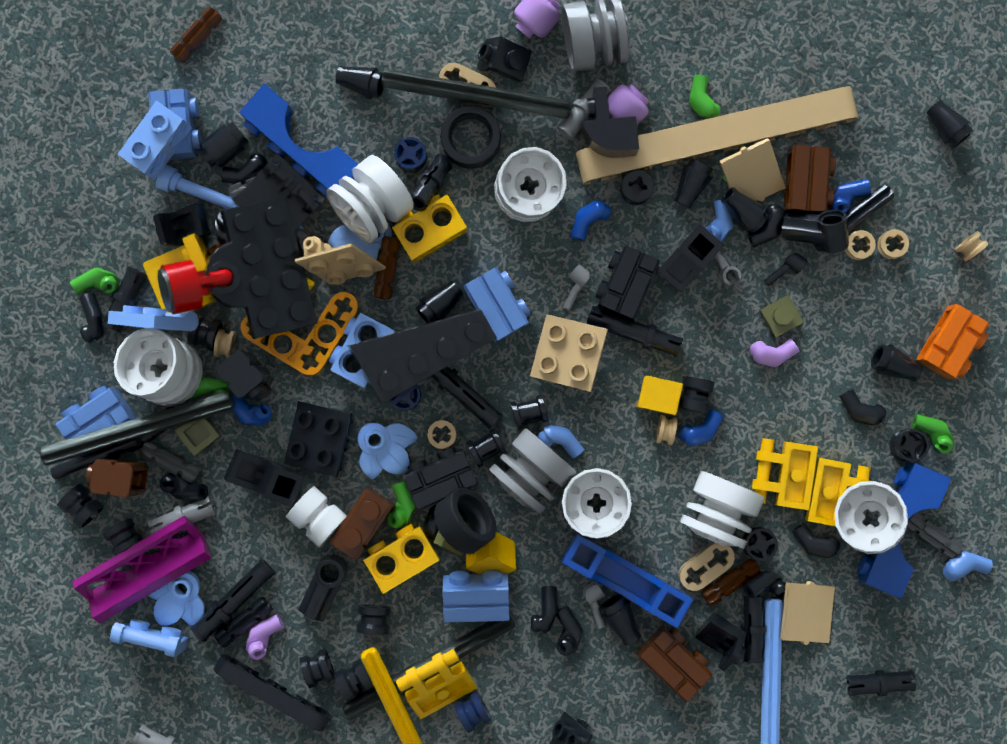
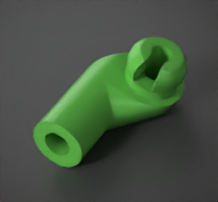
[689,75,721,120]
[70,268,119,295]
[188,377,232,400]
[912,414,954,454]
[387,480,416,529]

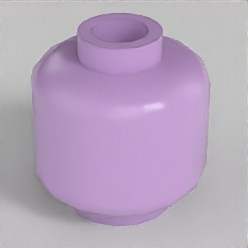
[514,0,561,38]
[608,84,649,125]

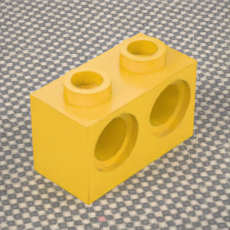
[392,194,468,264]
[363,524,440,594]

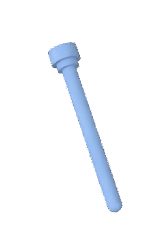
[156,165,304,237]

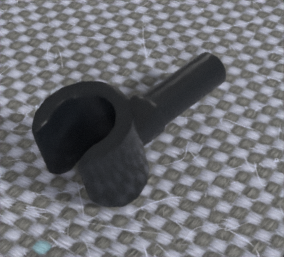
[764,253,808,286]

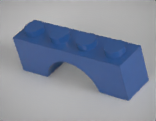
[239,83,358,199]
[857,462,951,599]
[560,531,693,628]

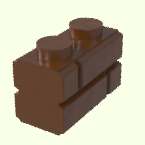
[783,145,836,215]
[86,458,149,498]
[329,487,395,561]
[636,625,713,703]

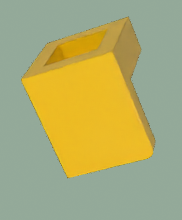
[635,376,683,415]
[466,532,516,574]

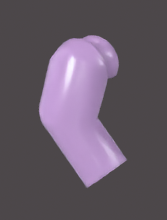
[750,339,799,367]
[246,614,285,660]

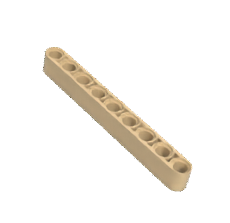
[576,86,859,185]

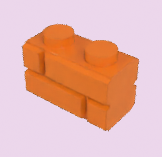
[916,304,989,380]

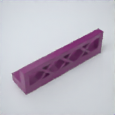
[72,515,212,624]

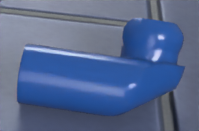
[830,179,871,213]
[570,200,611,241]
[232,394,272,426]
[679,409,725,446]

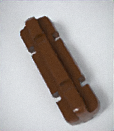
[170,7,222,63]
[374,236,400,300]
[702,558,761,606]

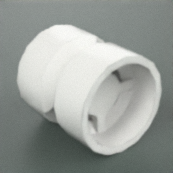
[286,486,347,547]

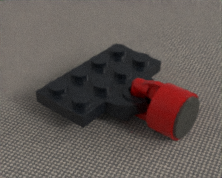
[158,198,318,339]

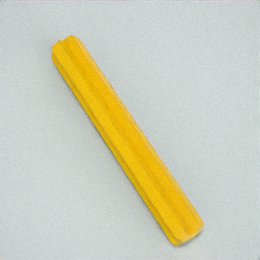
[361,647,423,744]

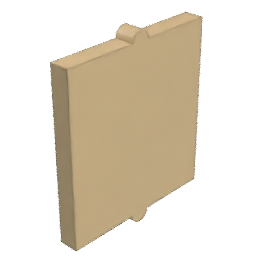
[719,138,786,202]
[780,581,835,645]

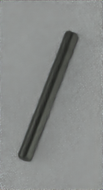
[381,69,571,119]
[40,391,234,466]
[342,613,516,720]

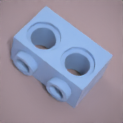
[118,101,192,180]
[329,313,396,389]

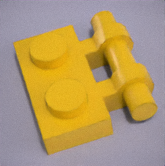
[752,438,818,510]
[805,457,871,527]
[396,648,477,720]

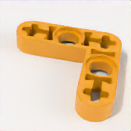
[241,292,359,376]

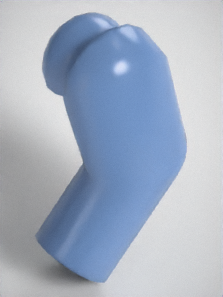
[706,200,733,242]
[538,425,585,459]
[943,551,993,581]

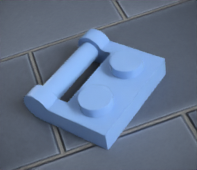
[108,305,199,331]
[110,619,189,657]

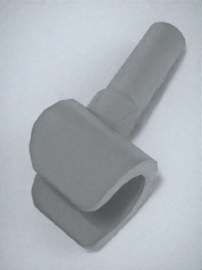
[714,251,742,285]
[564,265,590,310]
[583,581,605,629]

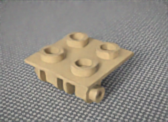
[295,236,386,285]
[530,314,608,392]

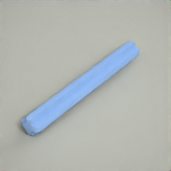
[761,598,783,744]

